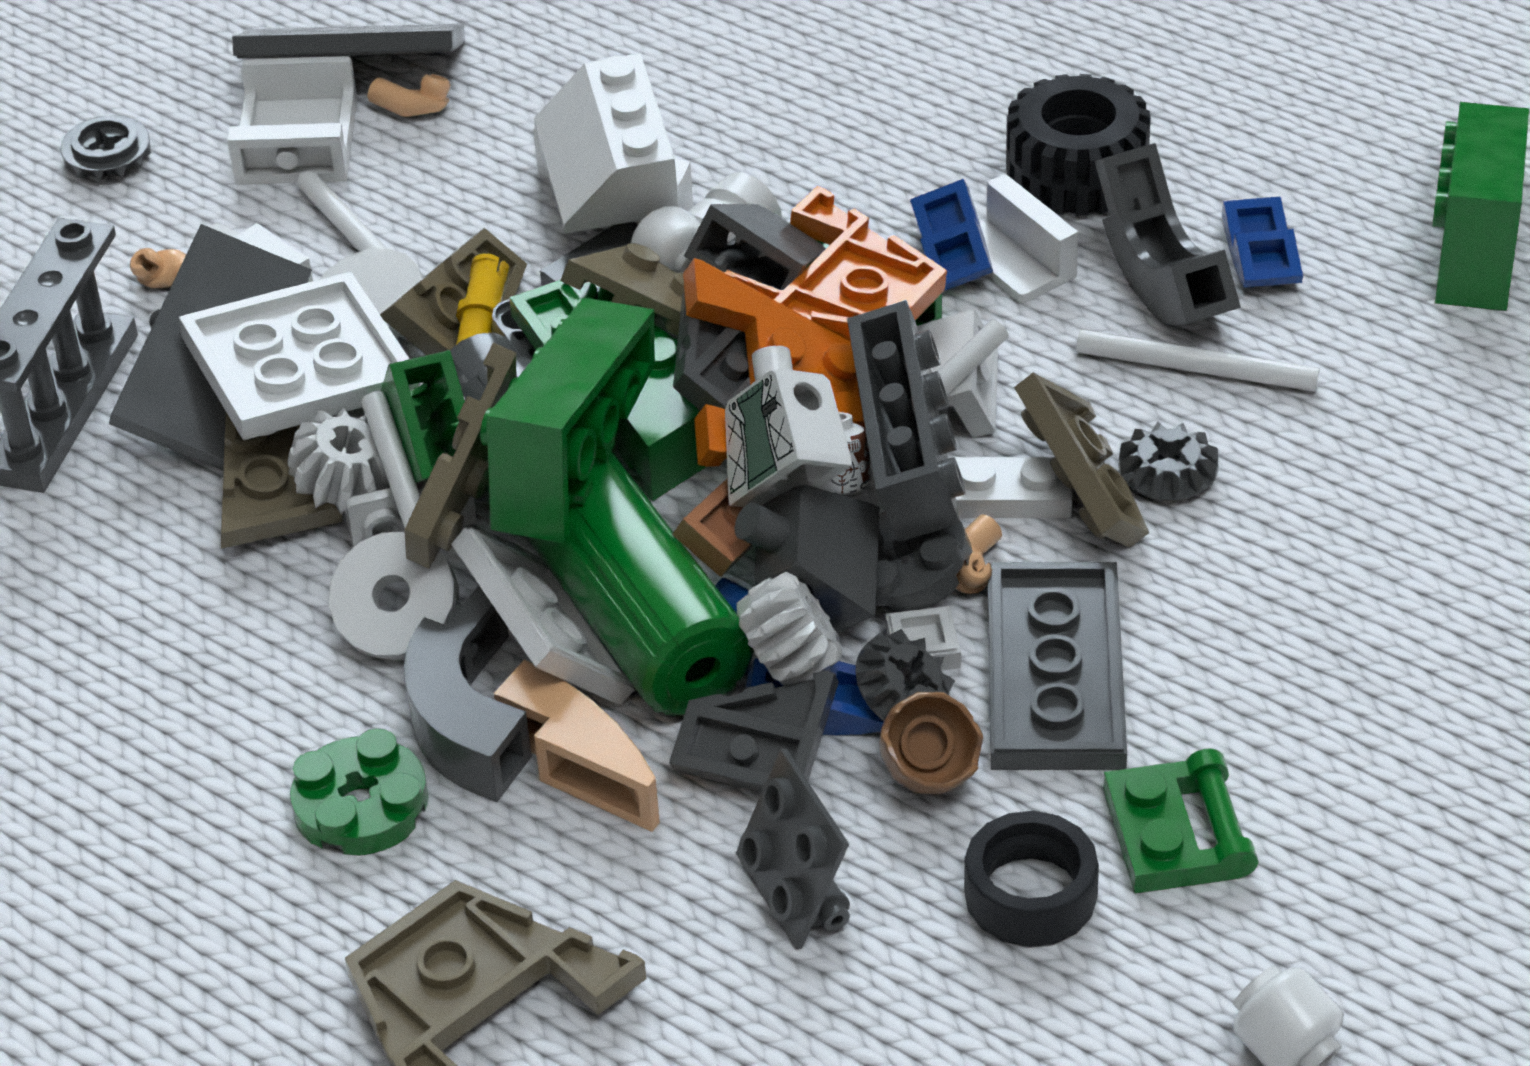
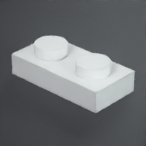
[948,456,1072,518]

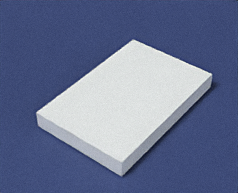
[451,527,635,706]

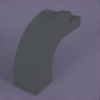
[1094,143,1241,326]
[404,586,532,802]

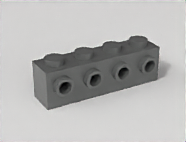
[847,300,966,542]

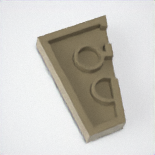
[380,228,527,355]
[560,243,684,336]
[404,342,517,569]
[1014,372,1150,548]
[221,412,342,549]

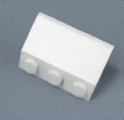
[534,53,679,234]

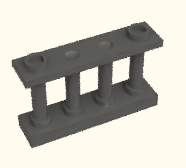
[0,218,138,493]

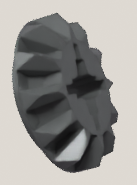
[60,115,151,181]
[1118,421,1219,500]
[856,629,955,721]

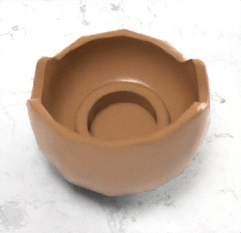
[879,692,983,795]

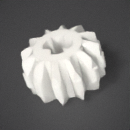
[287,407,390,514]
[737,572,842,686]

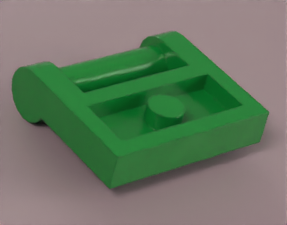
[1103,749,1259,894]

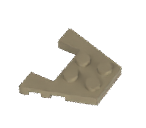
[345,880,647,1066]

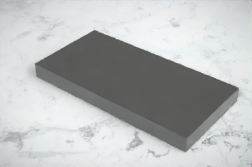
[232,23,465,58]
[109,224,312,471]
[988,562,1127,770]

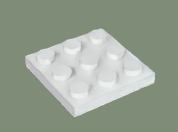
[179,272,419,440]

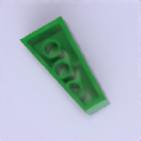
[1432,102,1529,311]
[571,282,706,501]
[480,297,655,544]

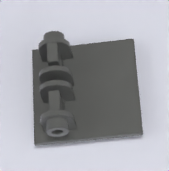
[736,749,850,949]

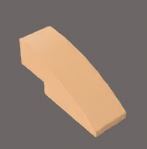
[494,659,660,832]

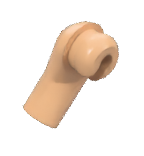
[367,74,451,117]
[130,248,186,289]
[955,514,1002,594]

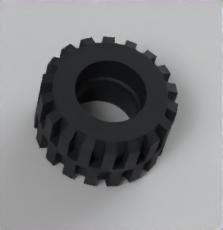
[1006,74,1151,216]

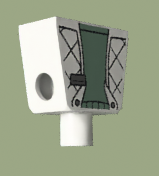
[725,346,852,507]

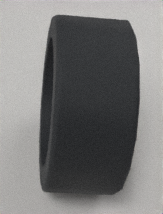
[964,811,1099,947]

